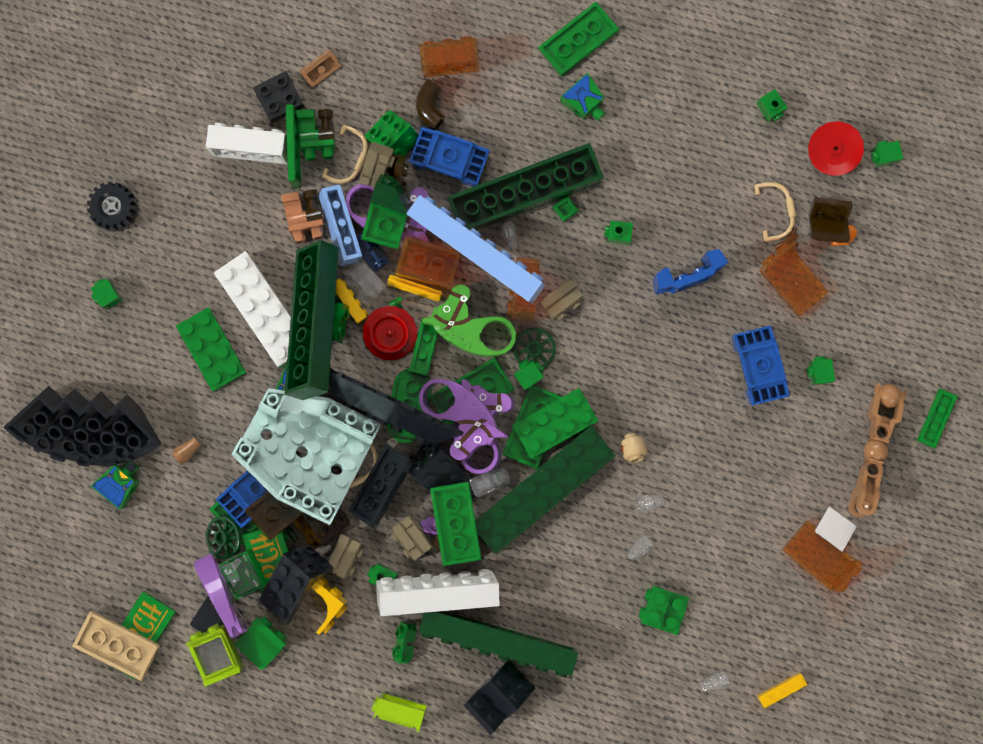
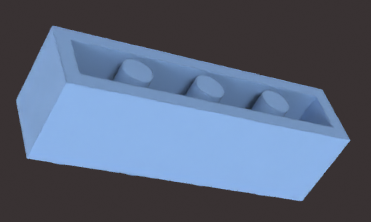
[318,185,362,267]

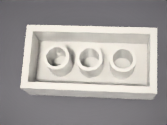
[206,123,288,164]

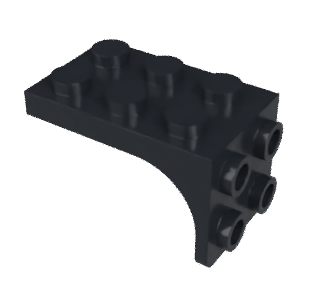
[409,442,482,499]
[259,544,333,625]

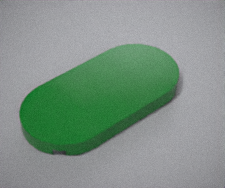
[387,368,432,443]

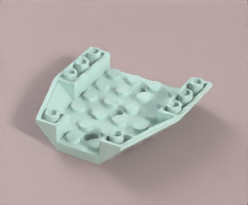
[232,388,381,525]

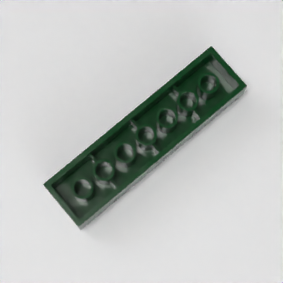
[447,143,604,231]
[284,240,339,400]
[475,426,616,554]
[419,611,578,678]

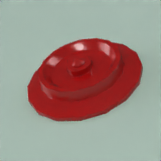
[808,121,864,176]
[363,306,417,360]

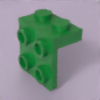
[365,110,419,156]
[235,616,289,670]

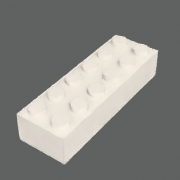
[214,251,291,369]
[376,569,500,616]

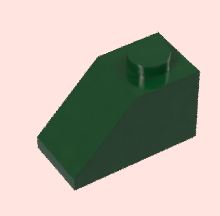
[370,174,411,215]

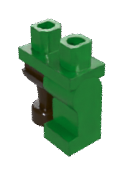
[296,109,336,161]

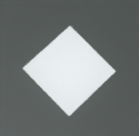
[815,507,857,552]

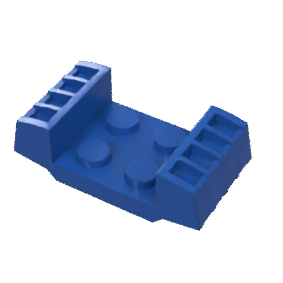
[409,127,490,187]
[652,249,728,295]
[732,325,790,406]
[216,470,268,528]

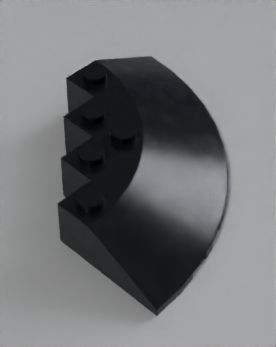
[329,368,464,444]
[3,386,162,467]

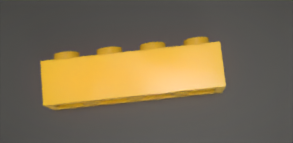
[335,278,368,325]
[757,673,807,708]

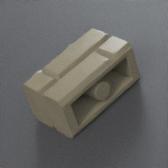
[359,142,395,188]
[539,279,584,321]
[391,515,433,561]
[328,533,365,579]

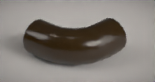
[416,79,445,131]

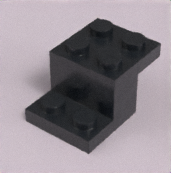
[463,661,535,735]

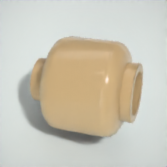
[620,433,647,463]

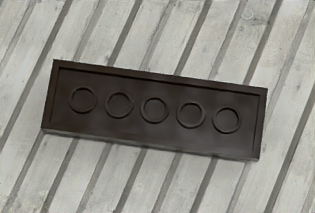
[244,466,342,541]

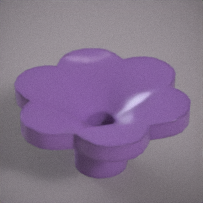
[421,517,438,536]

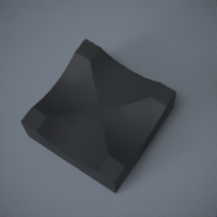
[253,71,305,124]

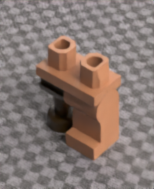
[281,189,325,244]

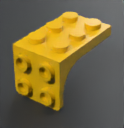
[311,577,348,635]

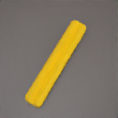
[387,275,442,302]

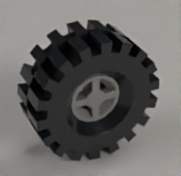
[87,182,139,232]

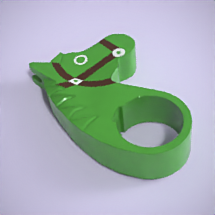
[422,284,516,358]

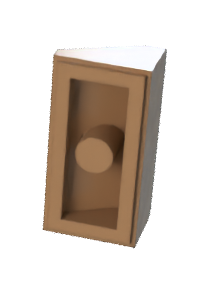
[299,49,341,88]

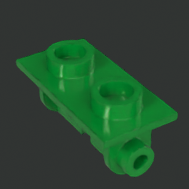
[392,622,417,664]

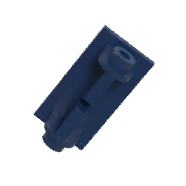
[357,233,390,273]

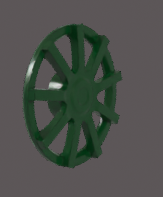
[513,328,556,368]
[206,516,242,560]

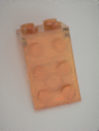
[759,240,829,317]
[782,520,863,593]

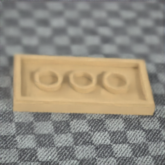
[72,611,160,681]

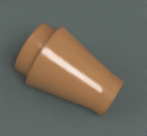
[171,437,201,465]

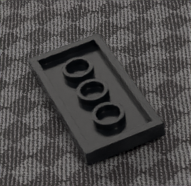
[349,444,414,529]

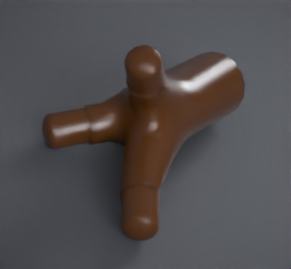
[774,228,799,252]

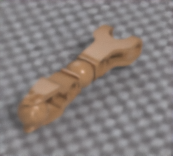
[848,383,907,517]

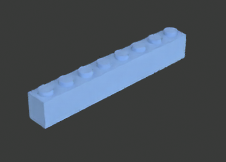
[406,195,546,304]

